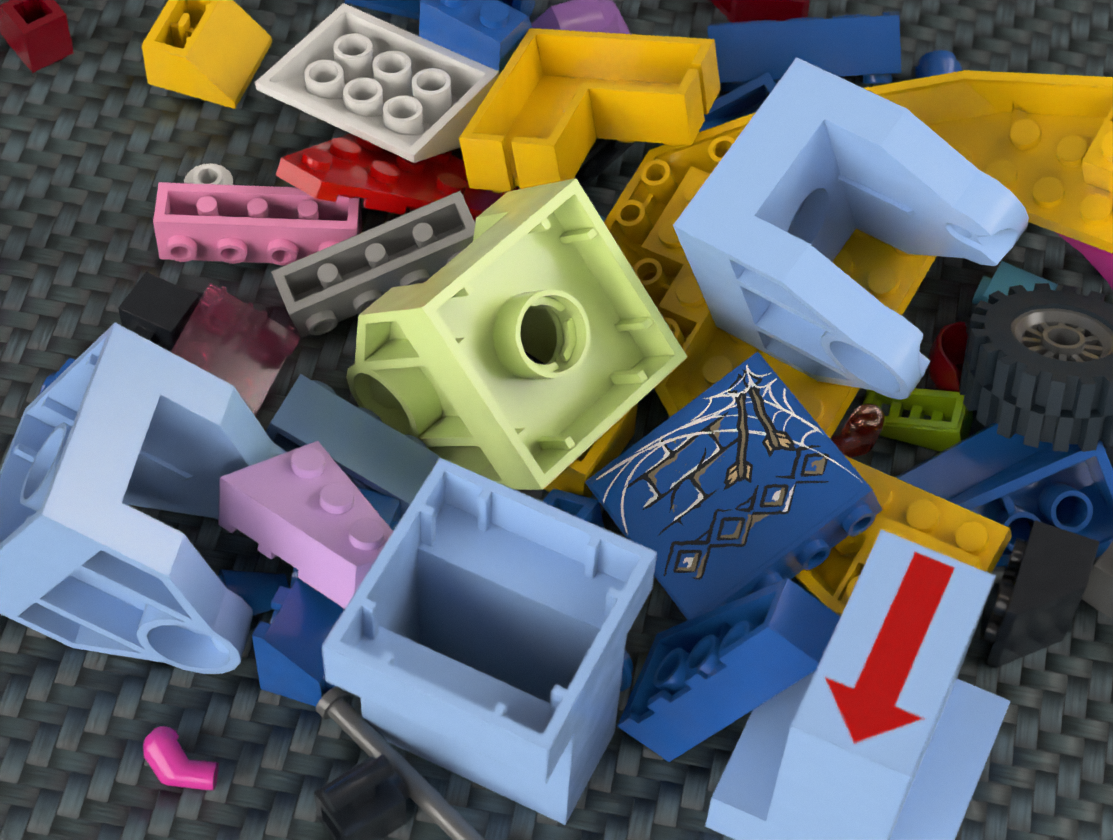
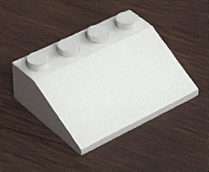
[255,3,499,163]

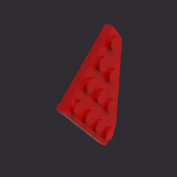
[276,133,519,221]

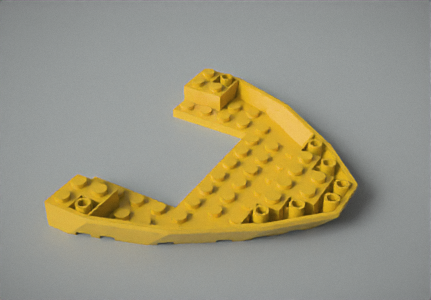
[604,70,1113,617]

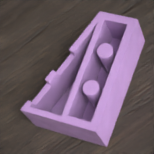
[218,441,393,609]

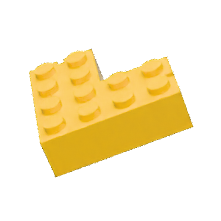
[459,28,721,193]

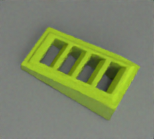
[857,388,973,452]

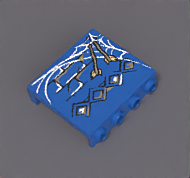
[585,351,882,620]

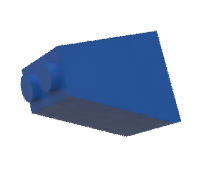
[419,0,533,75]

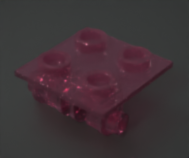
[171,282,300,416]

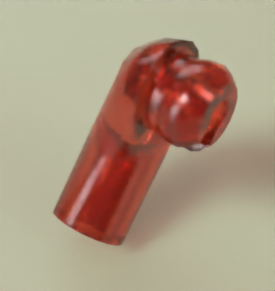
[831,404,885,458]

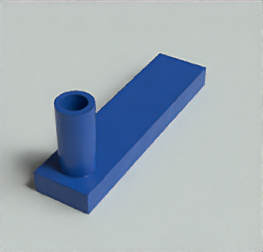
[895,423,1053,501]

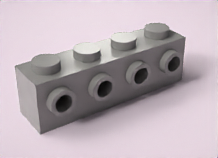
[271,191,475,338]

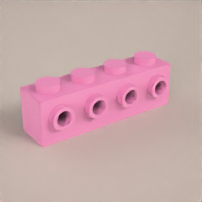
[153,182,362,266]

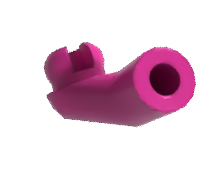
[143,726,219,791]

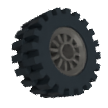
[959,283,1113,452]

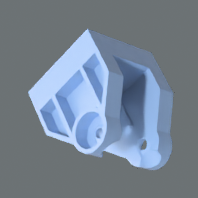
[673,57,1029,400]
[0,323,286,674]

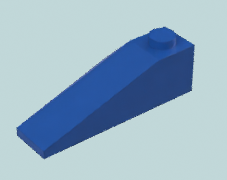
[948,441,1113,567]

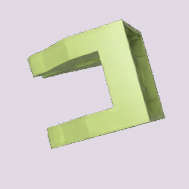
[346,178,687,490]

